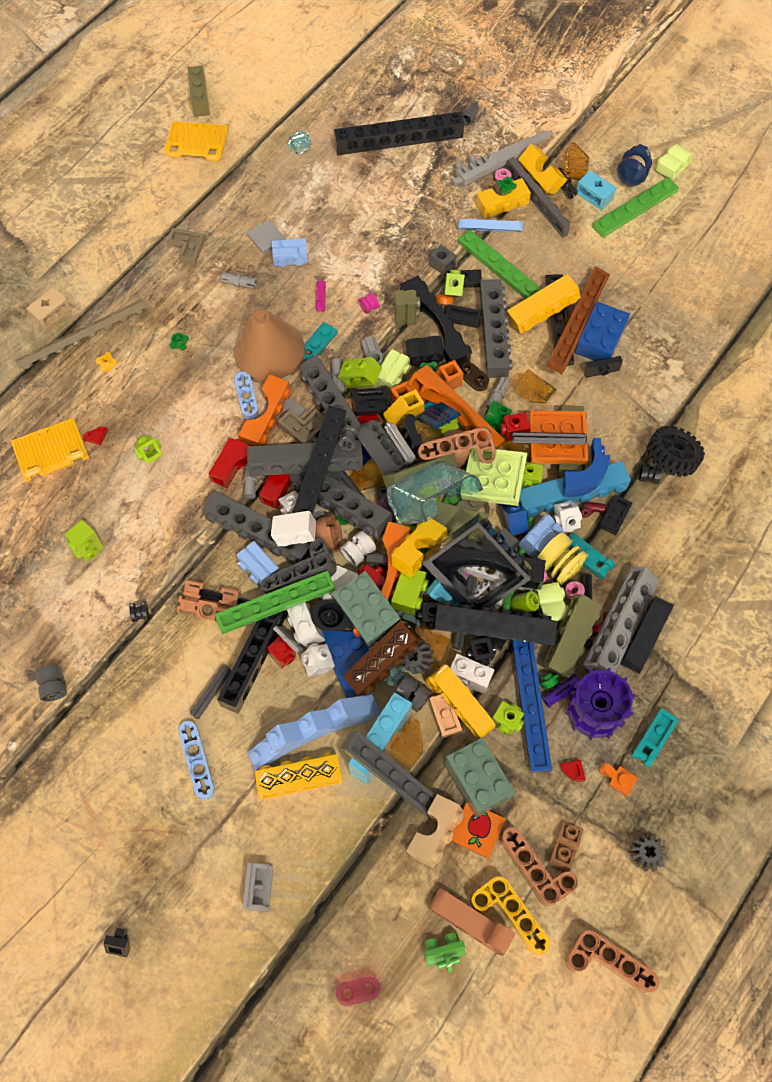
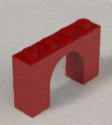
[209,438,291,510]

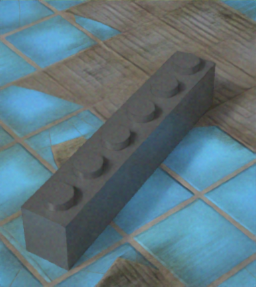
[247,440,363,476]

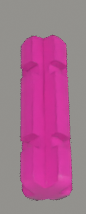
[316,280,326,312]

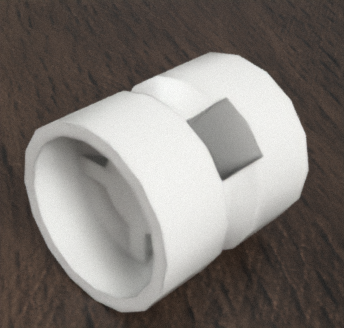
[340,531,376,567]

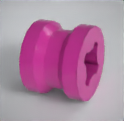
[358,292,379,314]

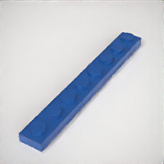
[512,613,552,773]

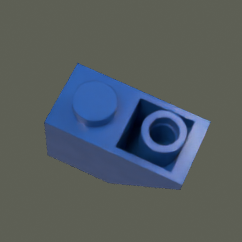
[498,503,529,535]

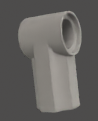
[361,336,383,366]

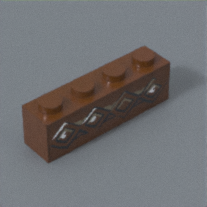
[343,620,423,695]

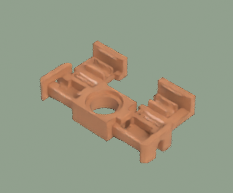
[176,579,241,621]

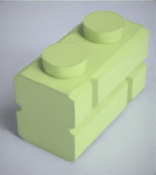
[375,349,411,393]

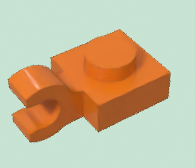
[598,762,638,796]

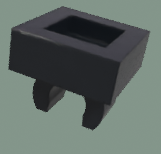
[103,928,130,957]

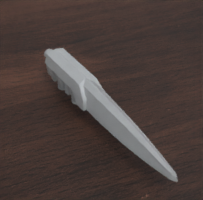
[451,130,553,188]

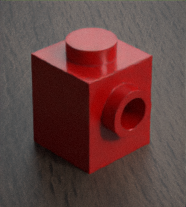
[500,412,530,441]
[267,637,297,669]

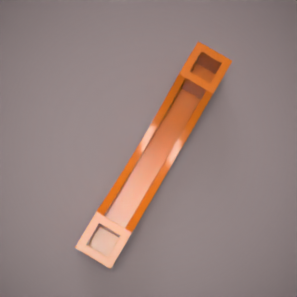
[407,365,505,449]
[353,522,412,643]

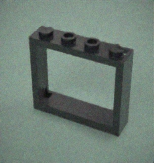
[422,514,531,610]

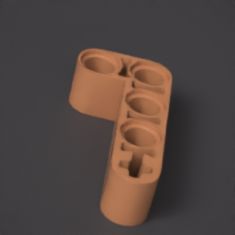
[418,427,497,464]
[501,827,578,907]
[428,888,516,956]
[565,930,659,993]

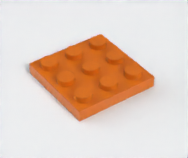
[529,410,589,464]

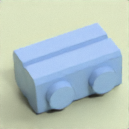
[272,238,308,267]
[518,514,563,557]
[237,541,280,585]

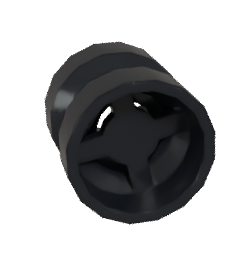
[639,463,662,484]

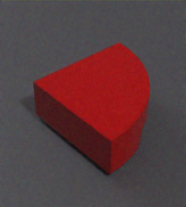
[83,427,108,446]
[560,760,586,782]

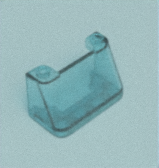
[387,461,483,525]

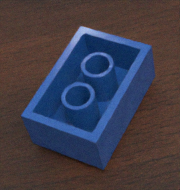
[575,301,630,361]

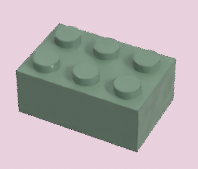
[332,571,401,648]
[444,738,515,818]

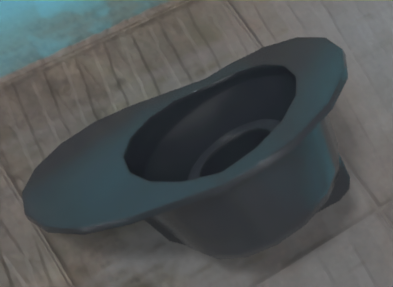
[311,599,353,631]

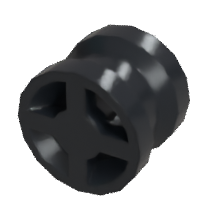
[129,601,149,622]

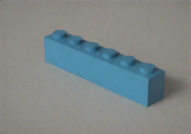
[519,461,631,517]

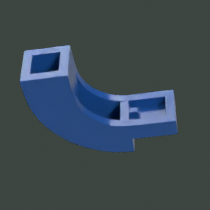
[562,438,610,497]

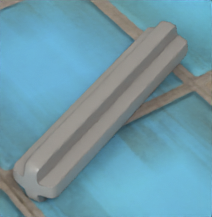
[384,422,415,463]

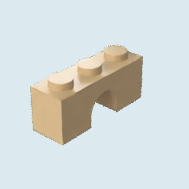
[407,794,464,869]

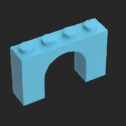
[349,692,412,785]

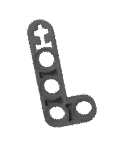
[357,420,420,475]
[260,538,337,594]

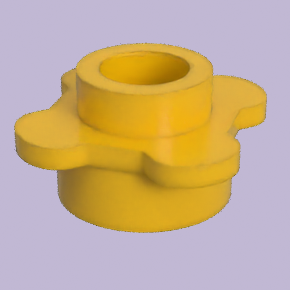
[95,352,117,371]

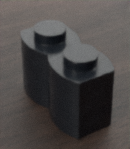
[406,336,444,367]

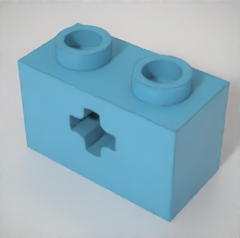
[576,170,616,211]

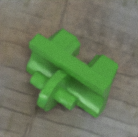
[424,932,466,974]

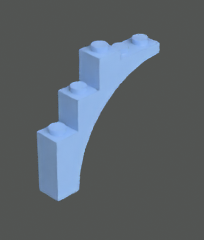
[247,695,381,771]

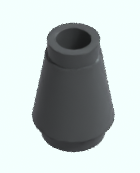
[461,103,479,126]

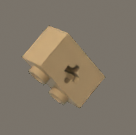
[26,287,71,330]

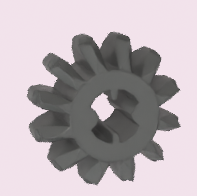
[403,640,436,674]
[629,834,667,872]

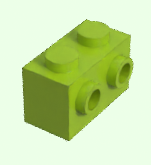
[337,357,382,388]
[64,520,103,562]
[391,570,429,615]

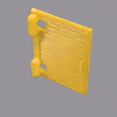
[164,121,229,161]
[11,418,89,482]

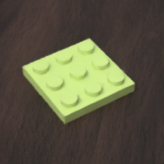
[461,447,527,506]

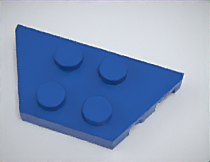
[321,630,369,698]

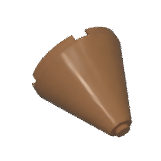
[234,308,306,383]

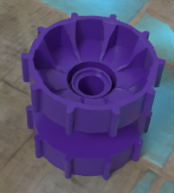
[565,668,636,740]

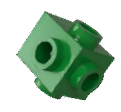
[483,400,512,433]

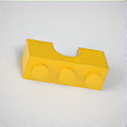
[518,144,568,195]
[476,178,531,219]
[391,517,447,578]

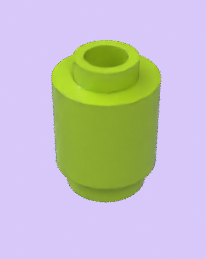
[511,591,540,613]

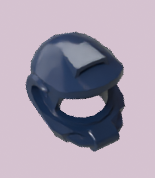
[616,144,652,187]

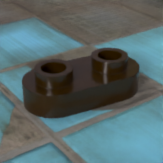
[459,362,489,391]

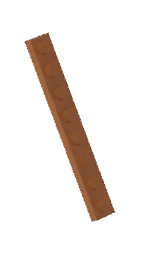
[546,266,610,375]

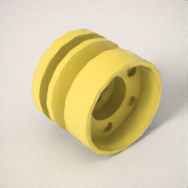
[537,532,588,584]

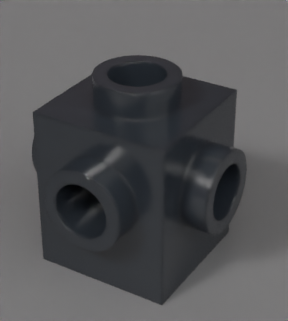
[418,600,441,630]
[466,636,496,666]

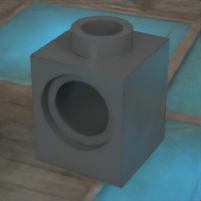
[429,244,457,276]

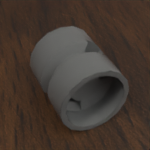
[35,665,67,702]
[395,674,432,712]

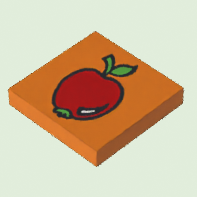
[451,802,506,859]

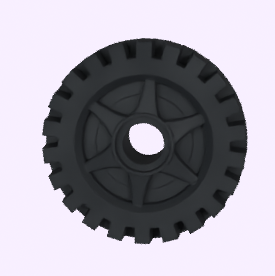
[646,426,705,477]

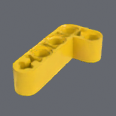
[425,664,496,740]
[470,877,550,956]

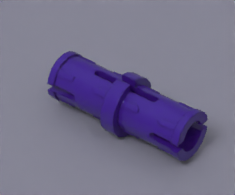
[542,674,581,708]

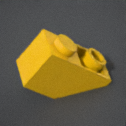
[383,389,424,428]

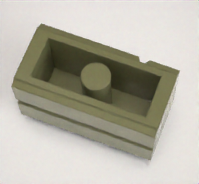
[394,290,420,326]

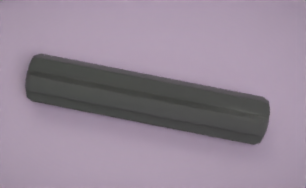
[190,665,231,719]

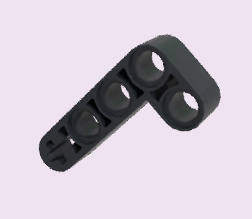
[621,596,674,674]

